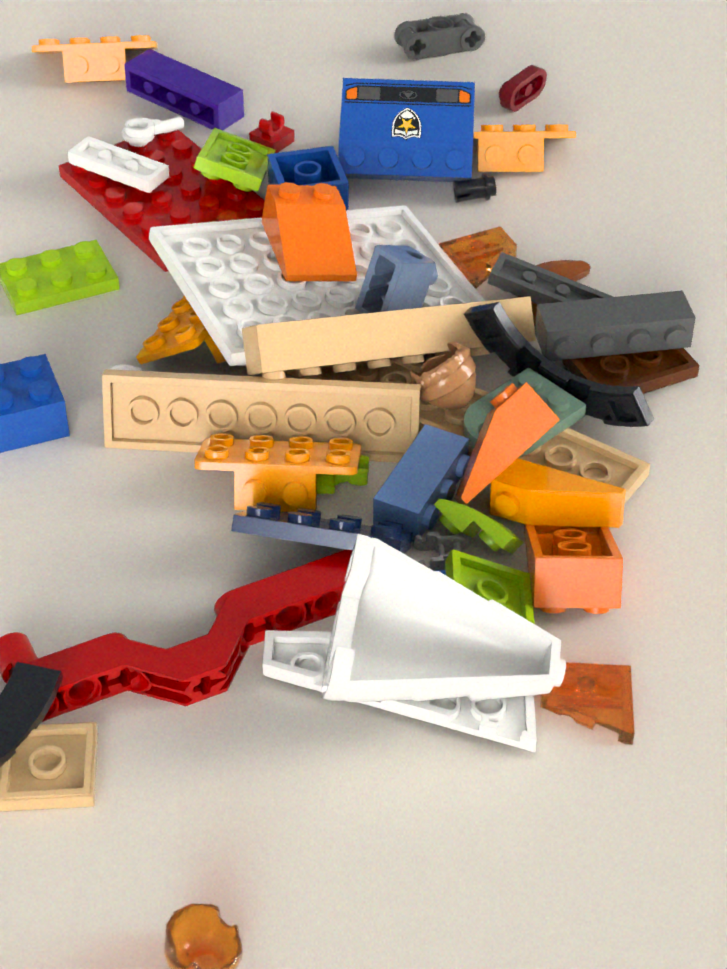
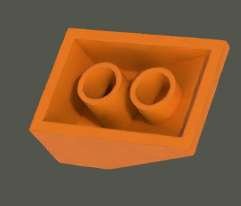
[261,182,357,281]
[454,382,560,504]
[524,524,623,614]

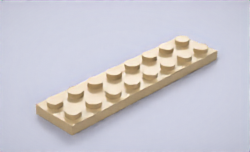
[102,369,421,463]

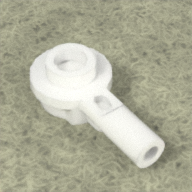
[122,116,184,147]

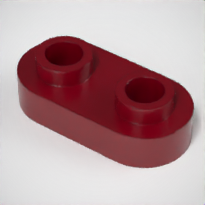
[499,65,547,112]

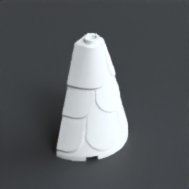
[321,534,566,702]

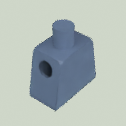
[355,245,438,314]

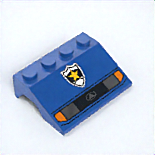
[338,78,475,182]

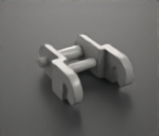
[413,532,468,571]

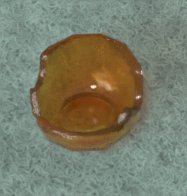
[164,903,243,969]

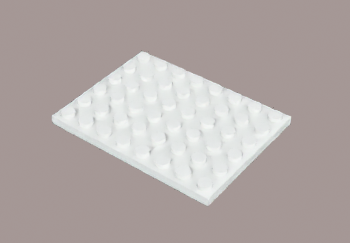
[149,205,485,366]

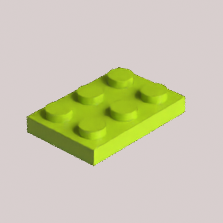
[194,128,276,192]
[0,240,120,315]

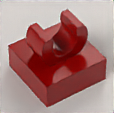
[249,111,295,153]

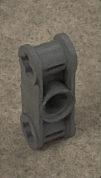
[394,13,485,60]

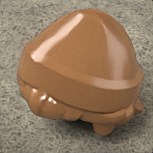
[410,342,476,410]

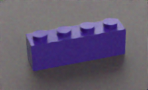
[124,49,244,130]

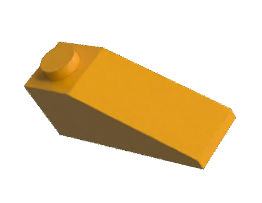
[490,458,625,528]

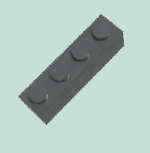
[535,290,696,361]

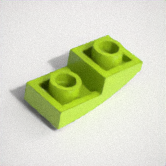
[433,499,524,554]

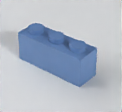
[373,424,470,542]

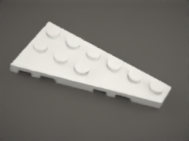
[263,630,537,752]

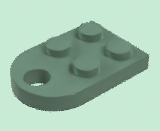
[463,368,586,458]

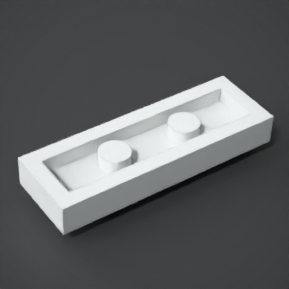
[67,136,170,193]

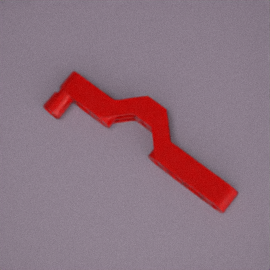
[0,550,352,722]

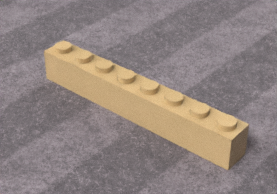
[242,296,536,380]

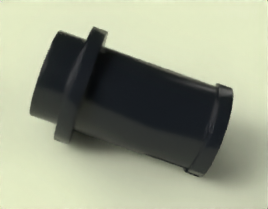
[453,174,496,203]

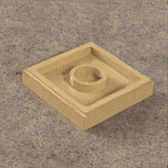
[0,722,98,811]

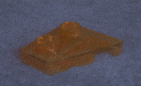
[439,226,517,289]
[540,662,635,745]

